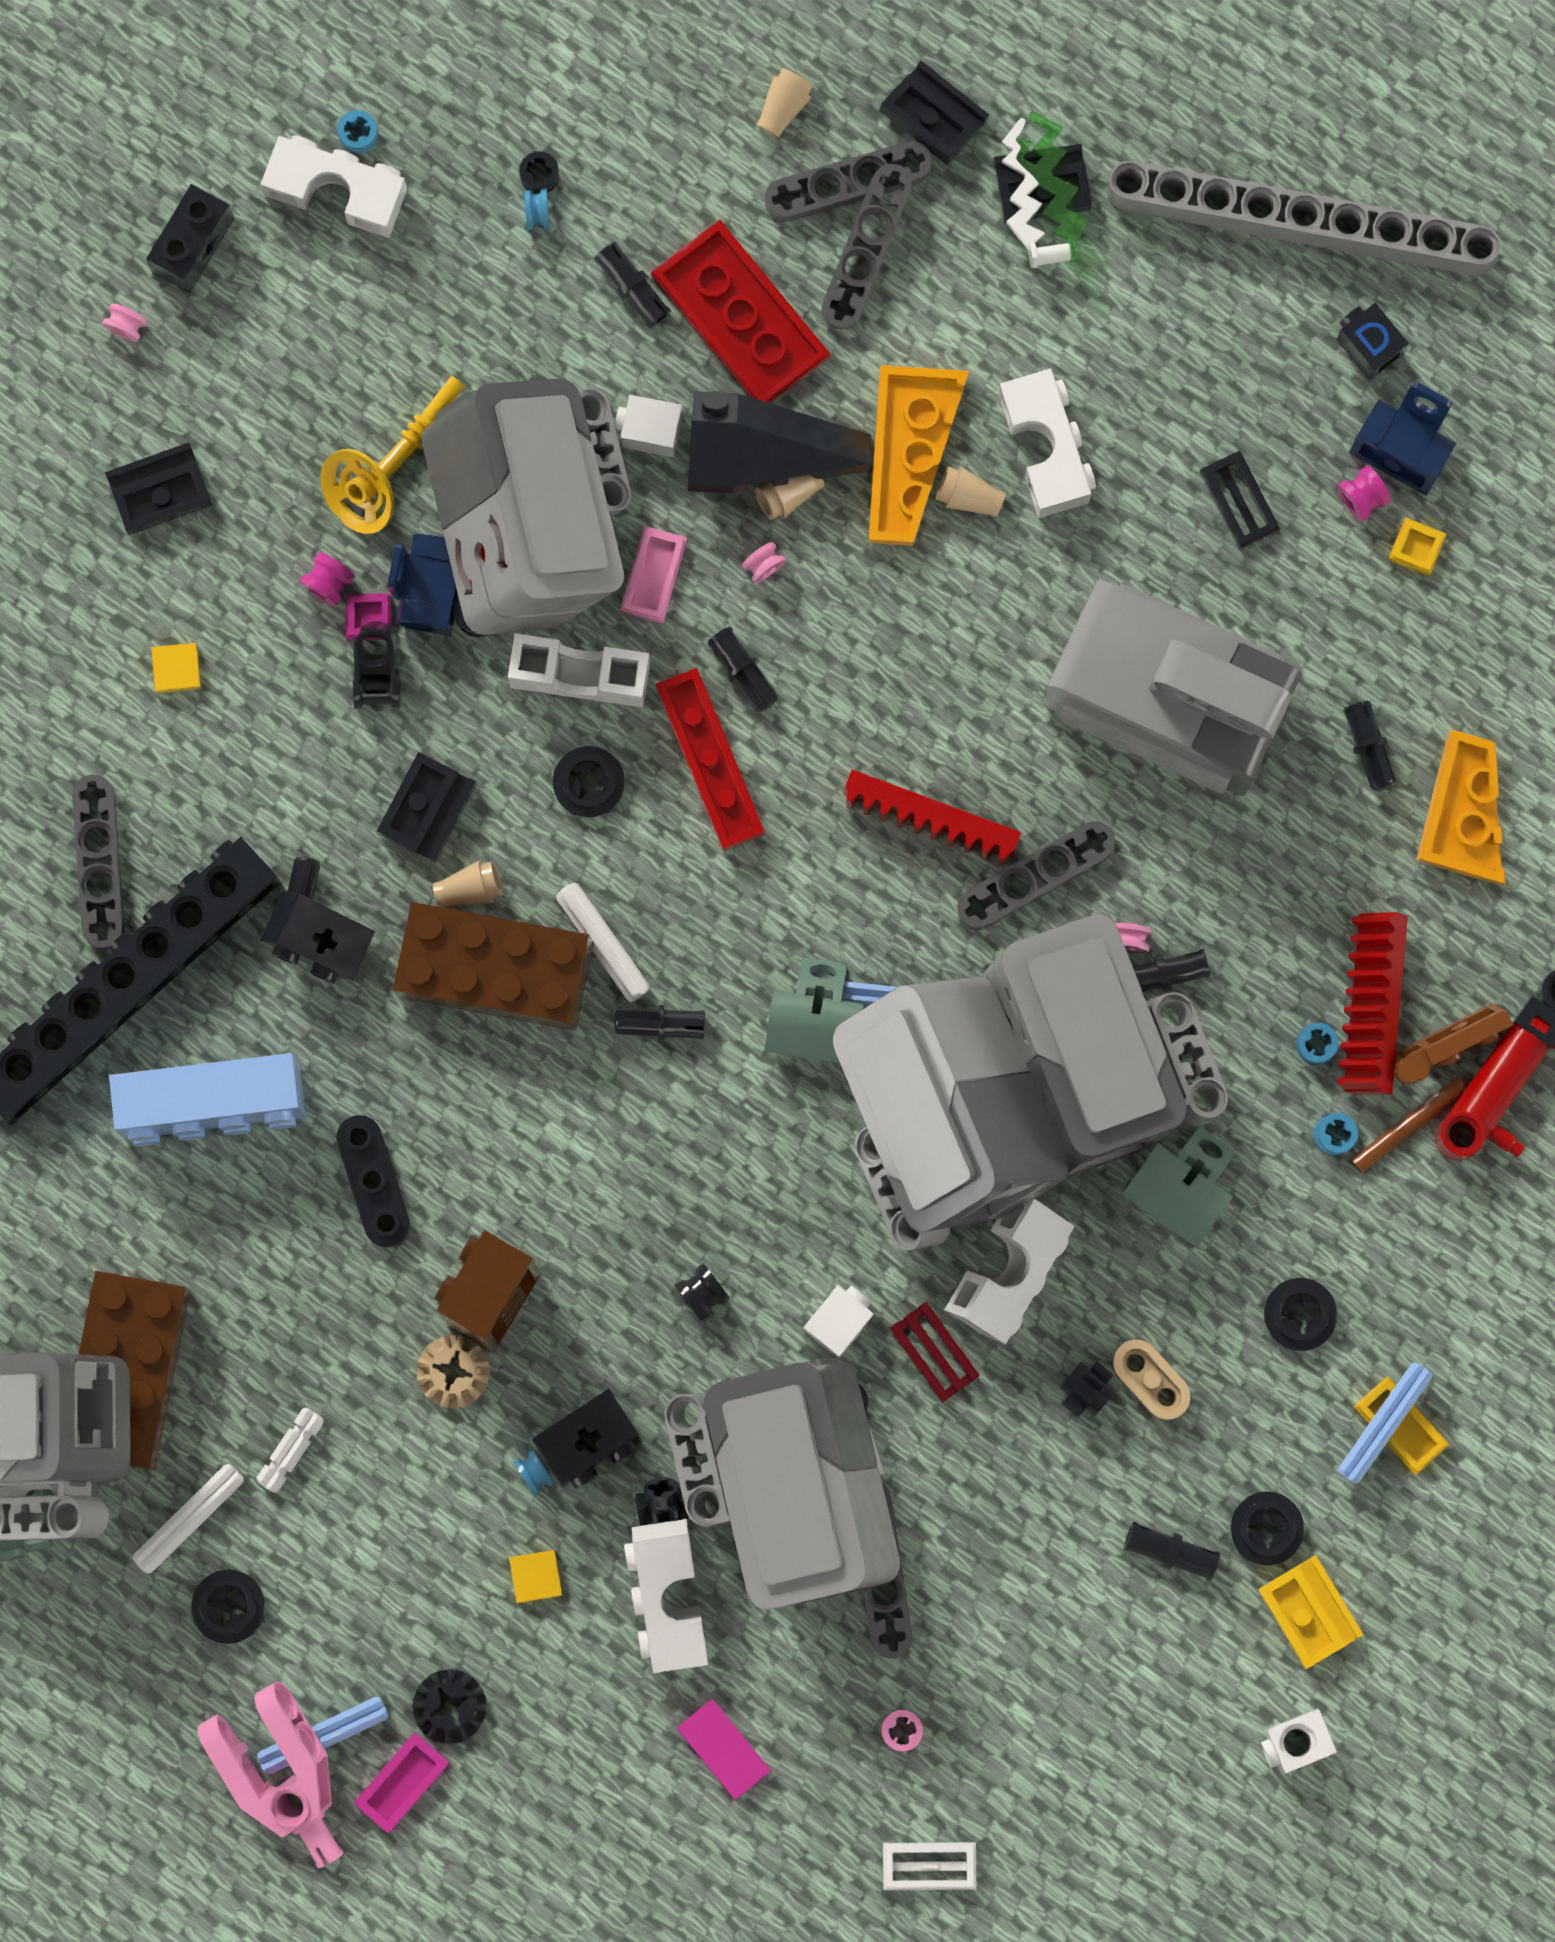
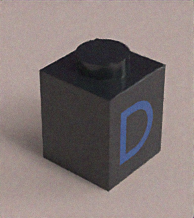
[1336,303,1409,380]

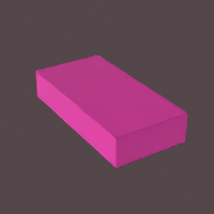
[677,1699,771,1800]
[354,1732,450,1834]

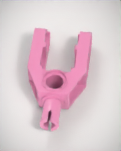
[198,1682,344,1869]

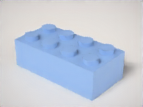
[109,1053,306,1146]

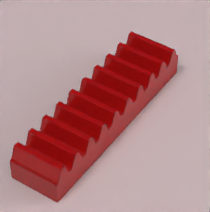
[655,667,765,852]
[844,769,1021,866]
[1337,912,1408,1095]

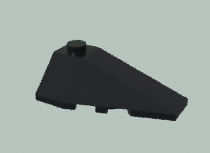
[688,391,871,494]

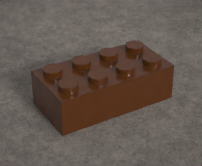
[393,902,594,1031]
[434,1230,541,1353]
[79,1271,191,1471]

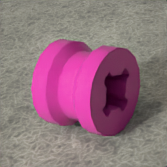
[1336,465,1392,522]
[299,552,356,607]

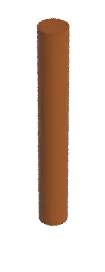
[1350,1076,1467,1174]

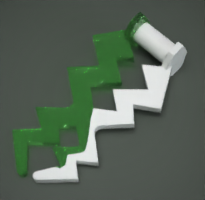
[1001,112,1089,268]

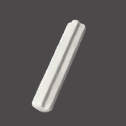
[556,883,650,1002]
[133,1464,244,1574]

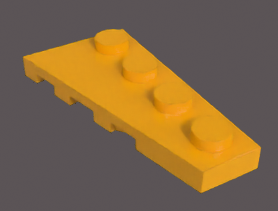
[868,365,969,546]

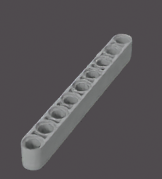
[1107,161,1501,275]

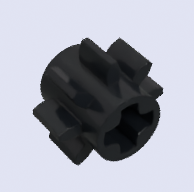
[1059,1361,1116,1417]
[635,1477,689,1526]

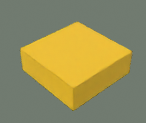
[1388,517,1447,577]
[151,643,201,694]
[509,1550,563,1604]

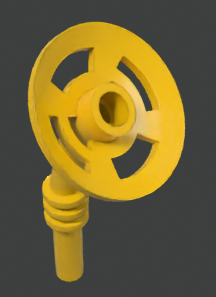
[320,376,466,534]

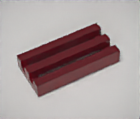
[889,1301,980,1403]

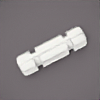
[257,1408,324,1493]

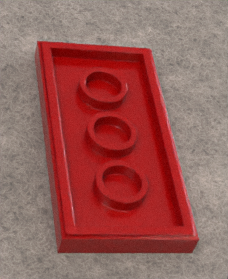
[650,219,831,403]

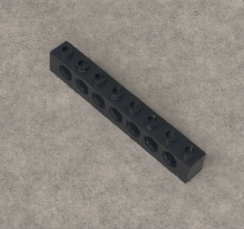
[0,837,281,1126]

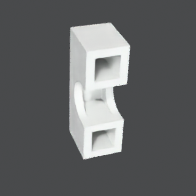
[261,135,407,238]
[998,369,1096,518]
[508,633,650,708]
[944,1199,1074,1344]
[624,1519,708,1673]

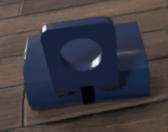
[1349,382,1457,496]
[388,534,458,637]

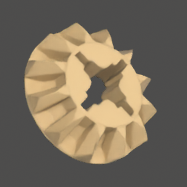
[417,1335,490,1408]

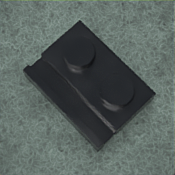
[879,61,989,166]
[993,144,1092,223]
[105,442,213,536]
[377,752,477,863]

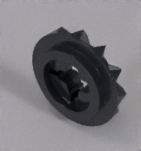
[553,746,625,819]
[1264,1278,1337,1351]
[1230,1492,1304,1566]
[191,1570,265,1644]
[412,1669,487,1744]

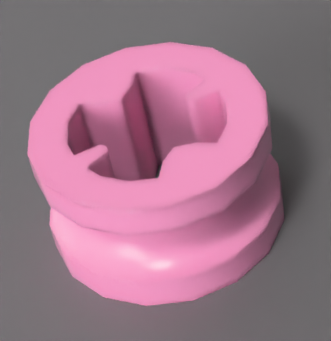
[102,304,147,342]
[741,542,787,584]
[1115,923,1152,953]
[882,1710,923,1751]

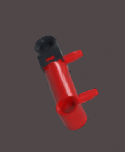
[1436,970,1555,1161]

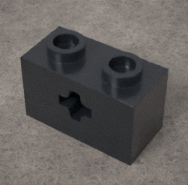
[146,184,235,293]
[260,891,375,984]
[532,1388,640,1489]

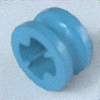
[337,110,378,154]
[524,189,550,231]
[1296,1023,1339,1065]
[1313,1113,1358,1155]
[513,1449,554,1496]

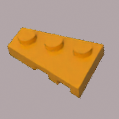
[1416,730,1505,885]

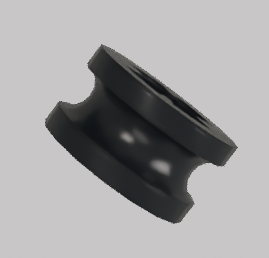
[519,151,559,194]

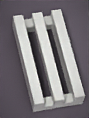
[883,1842,976,1890]

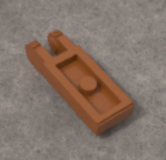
[1394,1003,1513,1085]

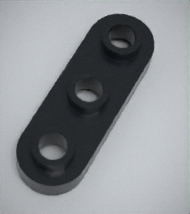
[336,1115,410,1248]

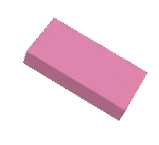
[620,526,687,624]

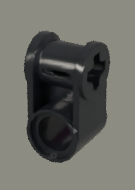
[353,621,401,709]

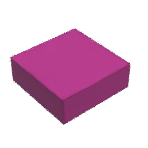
[346,593,392,640]

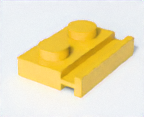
[1257,1555,1364,1669]

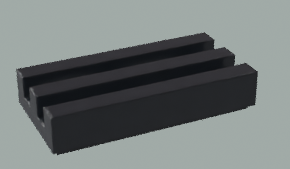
[1199,450,1280,550]

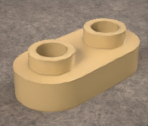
[1112,1340,1190,1421]

